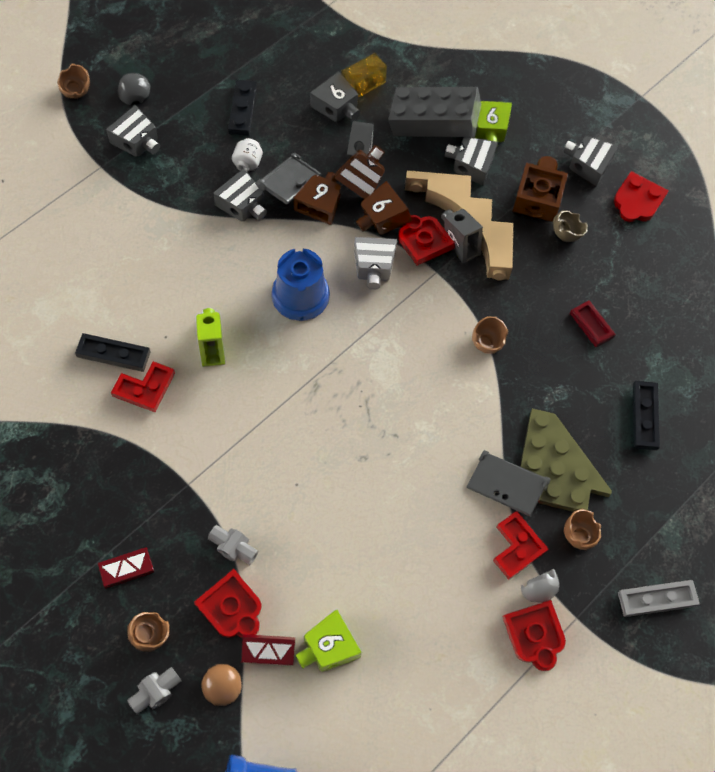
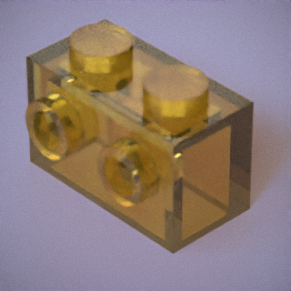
[341,53,387,97]

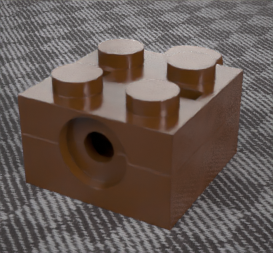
[513,156,568,222]

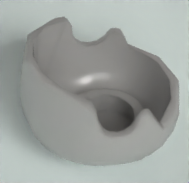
[521,569,559,603]

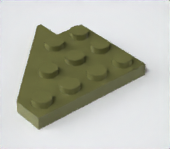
[520,408,612,512]

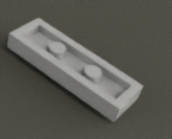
[618,580,700,617]

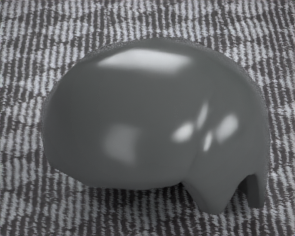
[117,73,151,105]

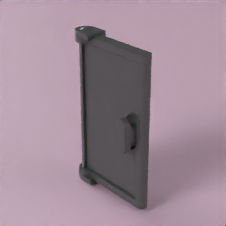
[256,153,322,204]
[466,450,550,516]

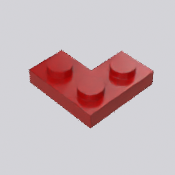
[111,361,175,412]
[493,511,548,580]

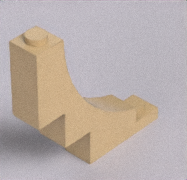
[405,171,513,280]

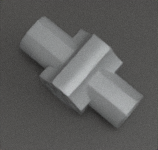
[208,525,258,565]
[127,667,181,714]

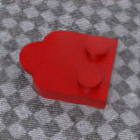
[614,171,669,222]
[399,215,455,266]
[194,569,262,638]
[502,600,566,671]

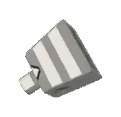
[354,237,397,289]

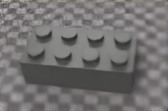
[388,87,481,137]

